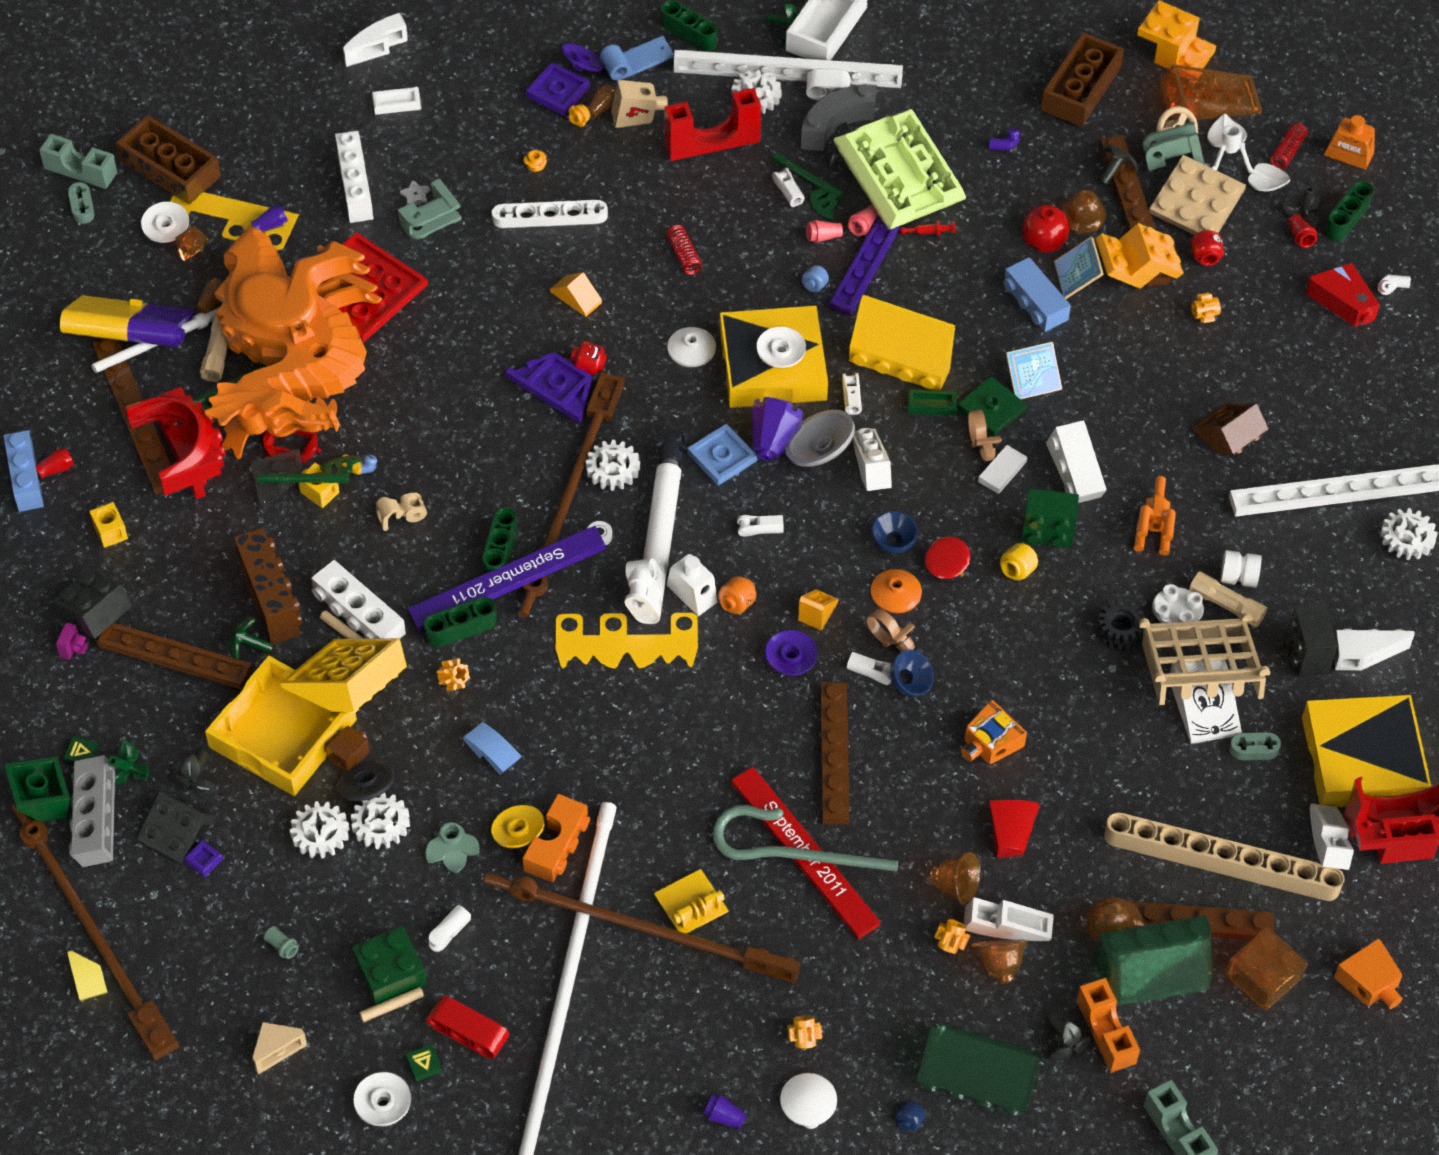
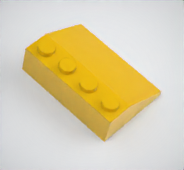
[849,295,955,391]
[280,638,407,714]

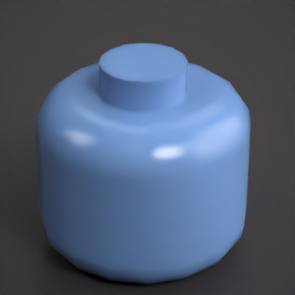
[802,265,829,292]

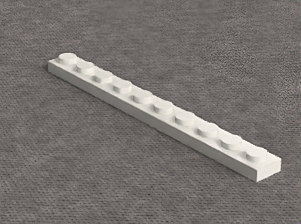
[674,50,903,88]
[1229,464,1439,516]

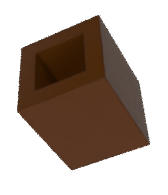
[326,725,370,772]

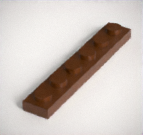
[97,623,252,690]
[821,682,850,824]
[1109,899,1274,942]

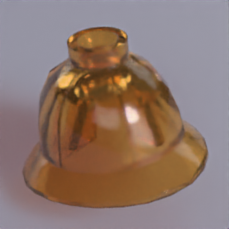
[1062,190,1106,234]
[931,852,981,905]
[1087,898,1144,949]
[971,939,1028,983]

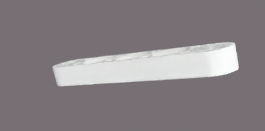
[492,200,608,228]

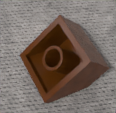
[1192,403,1268,456]

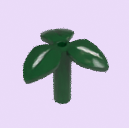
[766,4,799,43]
[229,617,273,660]
[108,740,149,785]

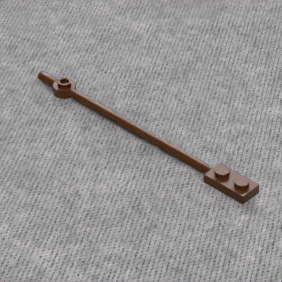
[518,372,625,617]
[11,804,179,1061]
[484,873,800,984]

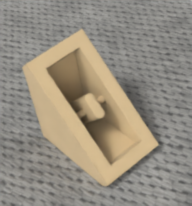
[253,1022,307,1074]

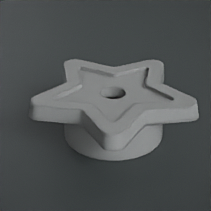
[400,181,430,206]

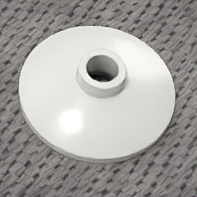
[141,202,189,243]
[668,327,716,367]
[757,327,806,368]
[354,1072,411,1126]

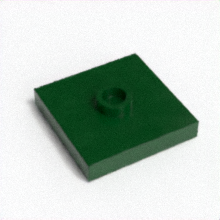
[957,377,1027,437]

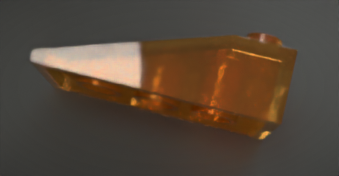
[1160,64,1262,120]

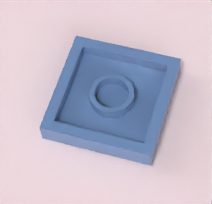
[687,424,757,486]

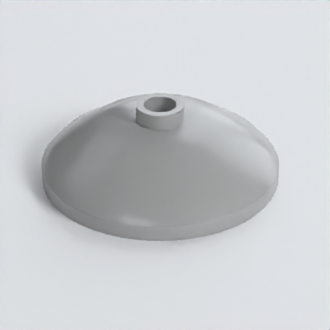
[785,410,855,467]

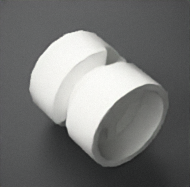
[1220,550,1262,588]

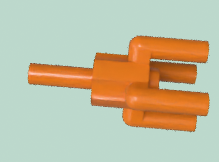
[1134,476,1176,556]

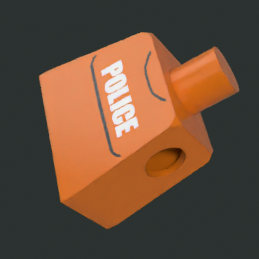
[1325,115,1375,170]

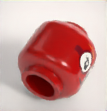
[1191,230,1224,266]

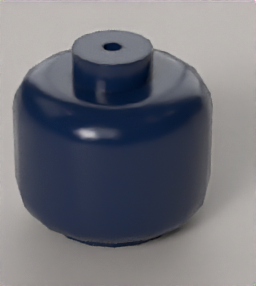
[894,1101,925,1131]

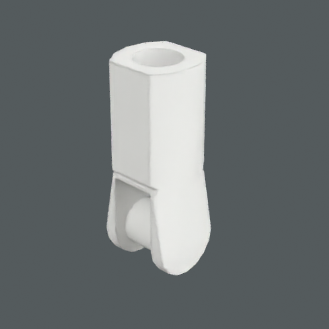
[772,168,805,207]
[842,373,862,415]
[737,515,783,537]
[847,652,892,685]
[429,905,471,952]

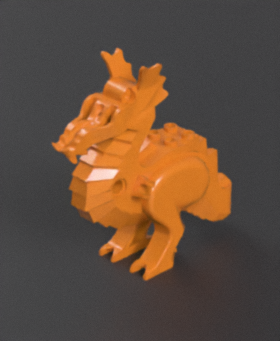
[205,226,382,460]

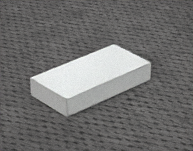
[372,87,421,115]
[978,445,1027,494]

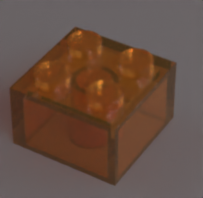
[1225,927,1308,1011]

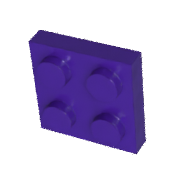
[526,63,590,116]

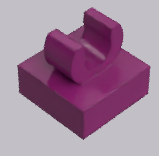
[56,623,88,660]

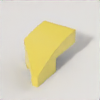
[67,951,108,1001]

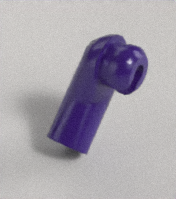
[989,128,1021,151]

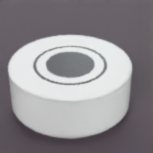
[587,521,612,545]

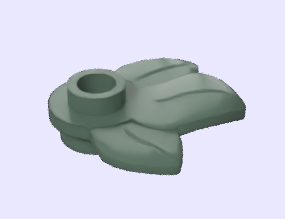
[426,822,480,873]

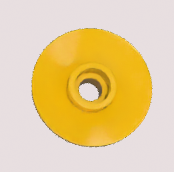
[491,805,544,848]

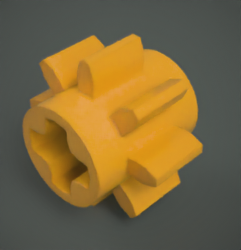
[1192,293,1221,323]
[437,658,470,691]
[934,919,970,953]
[787,1016,822,1048]

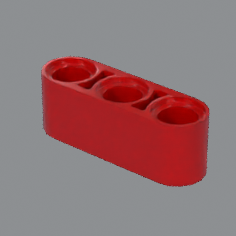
[426,995,509,1059]

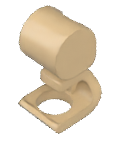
[376,493,427,531]

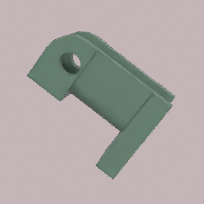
[1142,122,1205,171]
[398,179,461,239]

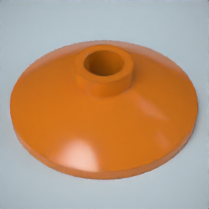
[871,569,922,613]

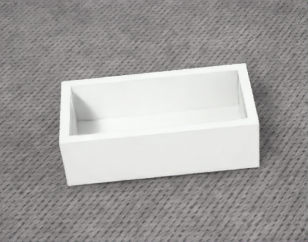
[786,0,867,61]

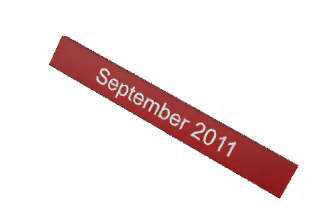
[731,767,880,940]

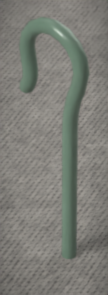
[713,805,898,872]

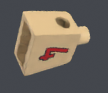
[611,80,668,128]

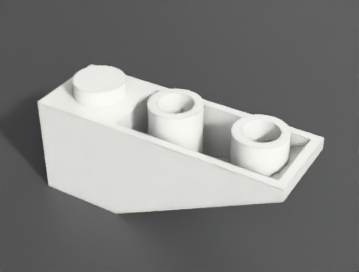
[852,428,891,491]
[1334,629,1414,670]

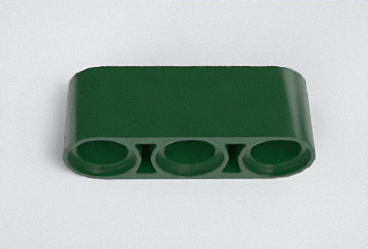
[661,0,717,52]
[1325,181,1374,241]
[483,507,518,574]
[424,597,497,647]

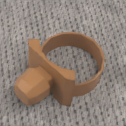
[968,410,1001,462]
[866,609,915,652]

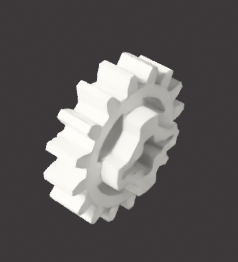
[732,70,781,114]
[586,440,640,491]
[1380,508,1438,560]
[351,792,410,849]
[290,801,349,858]

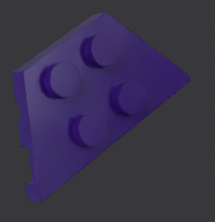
[506,352,592,424]

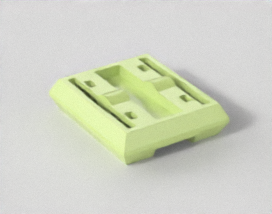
[834,109,966,230]

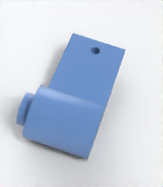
[600,36,674,80]

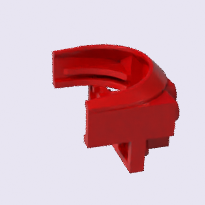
[125,387,226,499]
[1344,777,1439,864]

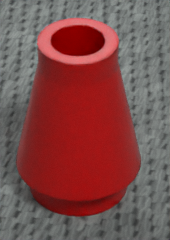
[1288,215,1317,248]
[36,447,75,478]

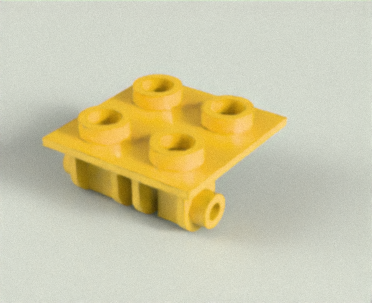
[654,869,728,934]

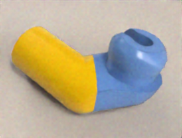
[342,454,377,475]

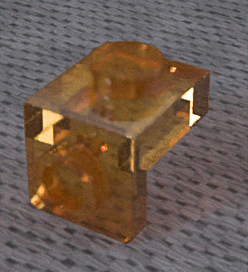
[175,225,209,261]

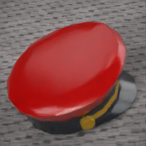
[925,536,970,582]

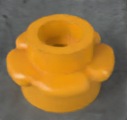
[569,104,590,127]
[524,150,547,172]

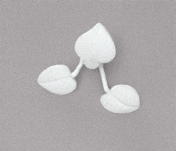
[1204,114,1290,192]

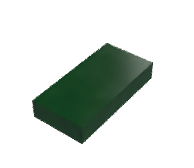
[907,389,957,416]

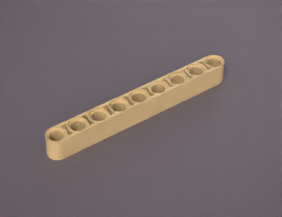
[1104,813,1344,901]

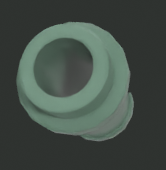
[264,926,299,959]

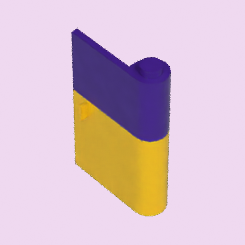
[60,295,195,347]

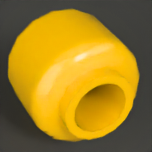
[1000,543,1038,581]

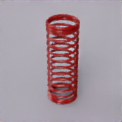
[1270,123,1308,169]
[666,225,702,274]

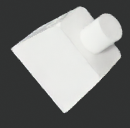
[667,554,718,616]

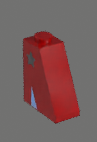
[1306,263,1380,327]

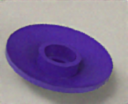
[562,44,604,72]
[766,630,817,676]

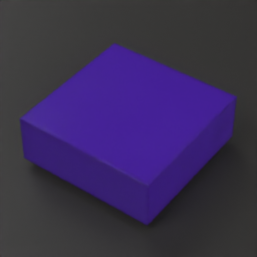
[184,840,223,878]

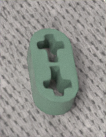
[68,182,94,224]
[1229,732,1281,760]

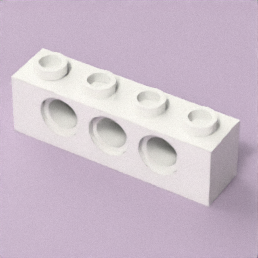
[335,131,373,223]
[311,560,406,638]

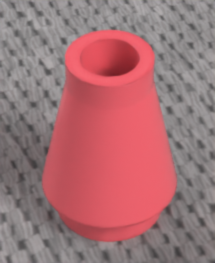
[848,205,879,236]
[806,220,843,244]

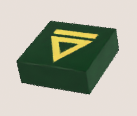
[63,737,99,765]
[406,1044,442,1082]

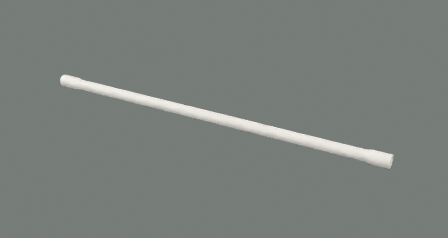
[519,802,616,1155]

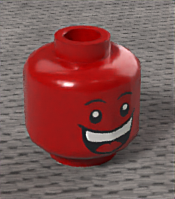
[570,341,608,376]

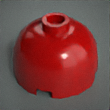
[1022,205,1069,252]

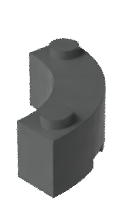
[801,84,877,151]

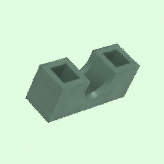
[40,134,117,189]
[1144,1080,1218,1155]

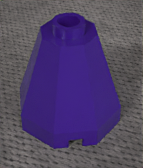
[752,397,803,461]

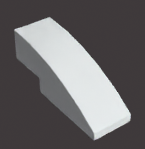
[343,13,407,66]
[1310,804,1354,870]
[964,897,1053,941]

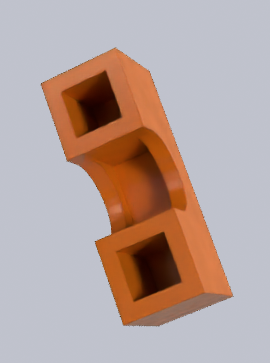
[523,794,590,883]
[1077,978,1140,1073]

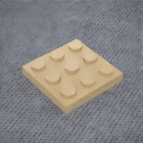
[1149,155,1246,235]

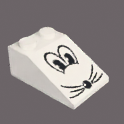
[1170,653,1242,744]

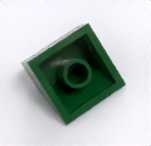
[4,757,70,822]

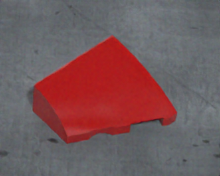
[989,800,1039,858]

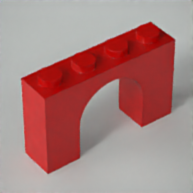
[664,88,761,161]

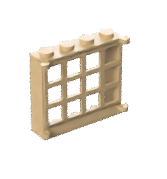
[1139,612,1270,705]

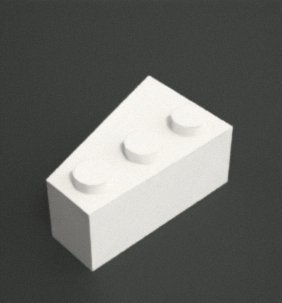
[1046,421,1106,503]

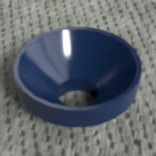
[872,511,918,553]
[890,650,934,697]

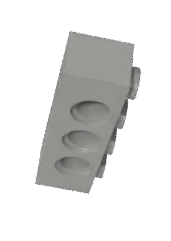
[69,755,115,867]

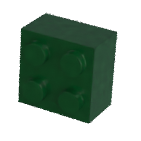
[1021,488,1079,548]
[352,926,427,1005]

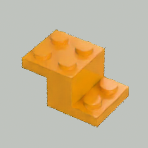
[1137,0,1216,80]
[1096,223,1183,289]

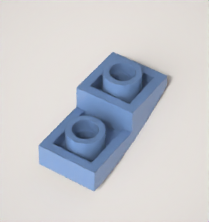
[463,722,522,775]

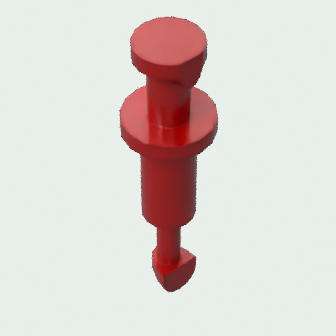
[899,220,955,236]

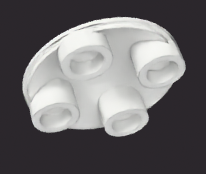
[1152,584,1204,623]
[780,1073,837,1129]

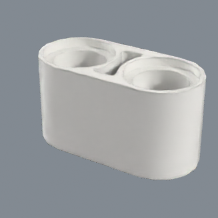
[806,69,851,100]

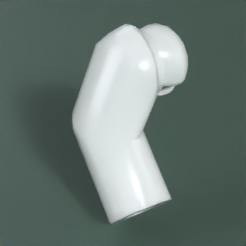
[1378,275,1411,295]

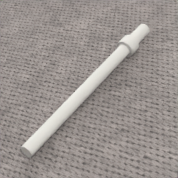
[92,308,219,373]

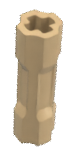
[200,314,229,382]
[1189,571,1268,627]

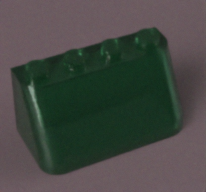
[1094,915,1213,1006]
[917,1023,1043,1116]

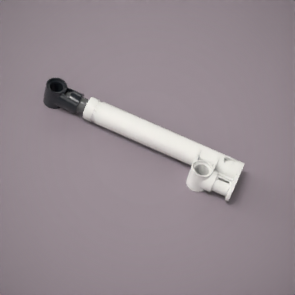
[624,427,689,624]

